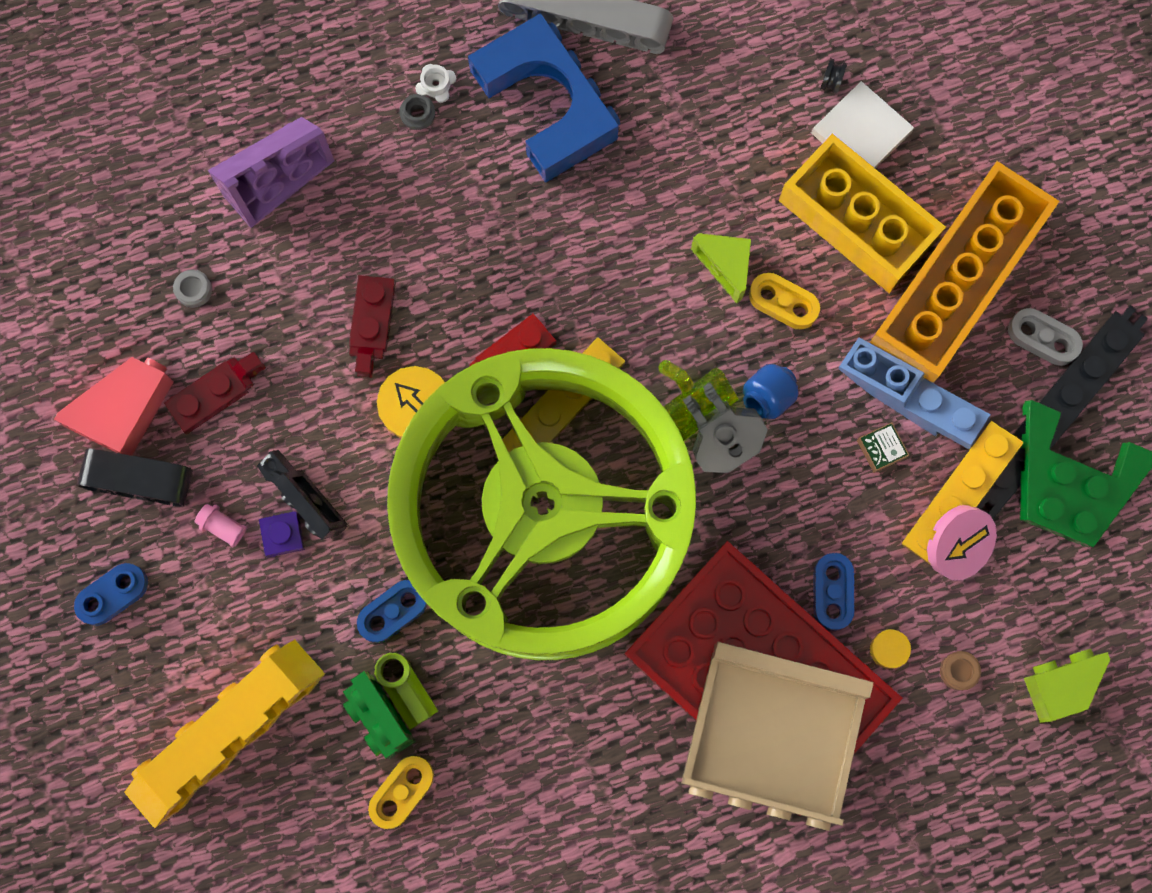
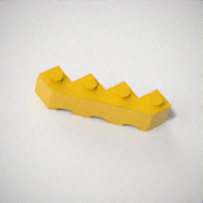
[124,639,325,828]

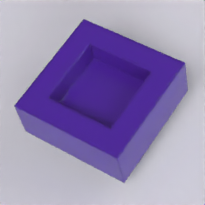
[259,511,305,558]

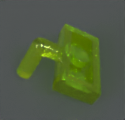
[659,360,739,441]

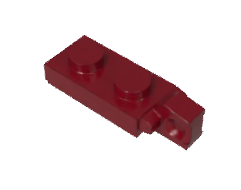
[349,275,396,378]
[164,352,266,435]

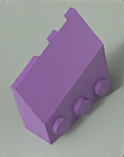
[208,117,334,228]

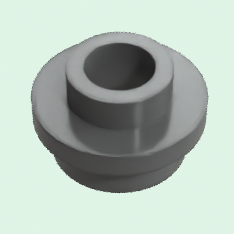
[399,94,436,130]

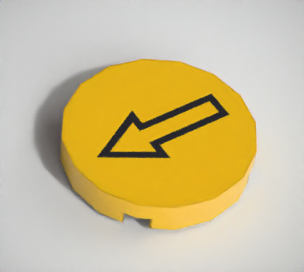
[376,366,445,438]

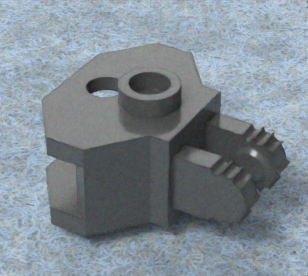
[683,382,768,473]

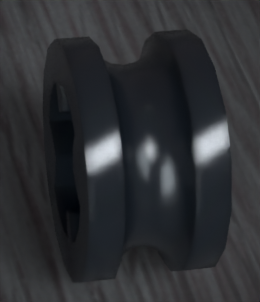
[820,58,848,95]

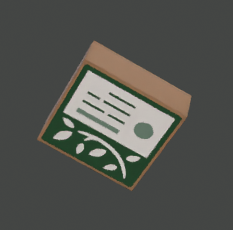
[857,422,909,473]

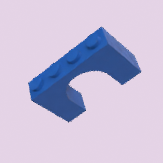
[468,13,620,183]

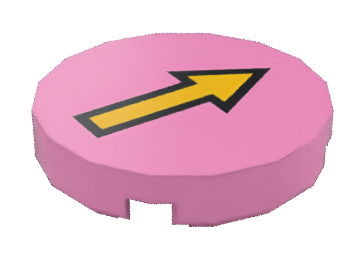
[927,505,997,580]

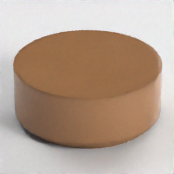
[940,651,981,691]

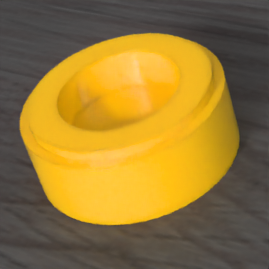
[870,629,911,669]

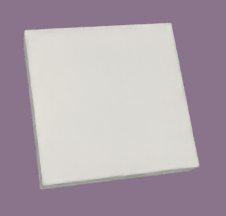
[811,81,914,168]

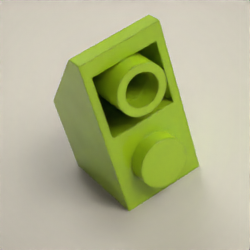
[1024,648,1110,723]

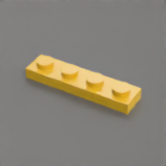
[502,337,625,452]
[901,421,1024,565]

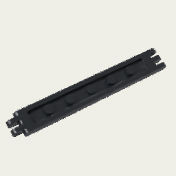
[977,304,1148,519]

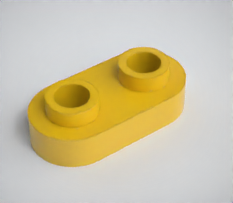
[749,273,820,330]
[368,756,434,829]

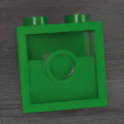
[343,671,416,759]

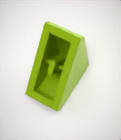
[691,233,751,303]

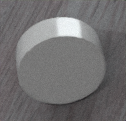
[173,269,212,308]

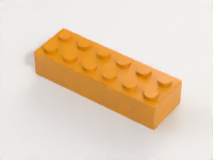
[869,161,1060,383]

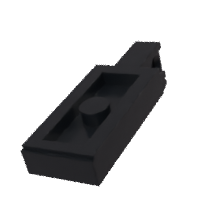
[257,450,348,540]

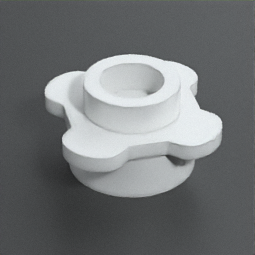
[415,64,456,103]

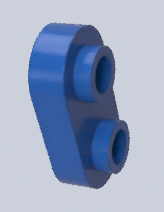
[813,553,854,631]
[74,563,148,626]
[357,580,427,643]

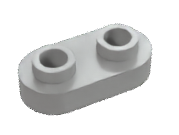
[1008,308,1083,366]

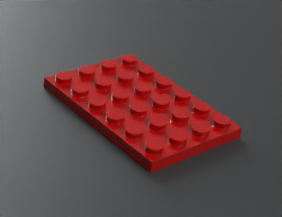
[624,541,903,816]

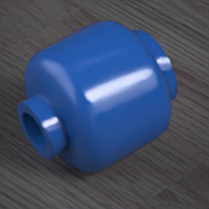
[743,364,799,419]

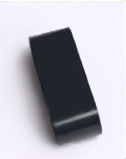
[76,448,193,507]

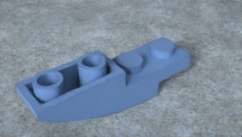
[839,337,991,450]

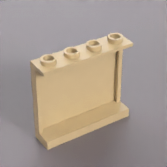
[681,642,874,831]

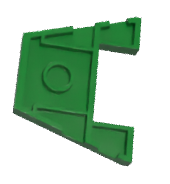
[1020,400,1152,547]

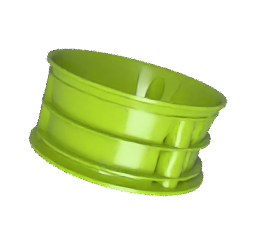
[387,348,696,660]

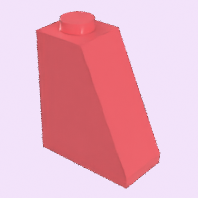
[54,357,174,456]

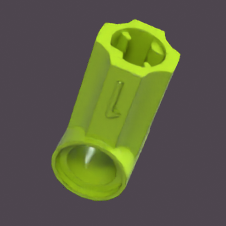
[374,653,439,730]

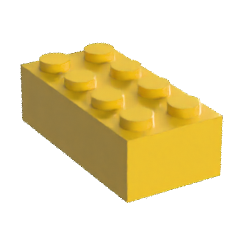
[779,133,946,294]

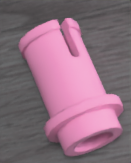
[195,504,247,547]

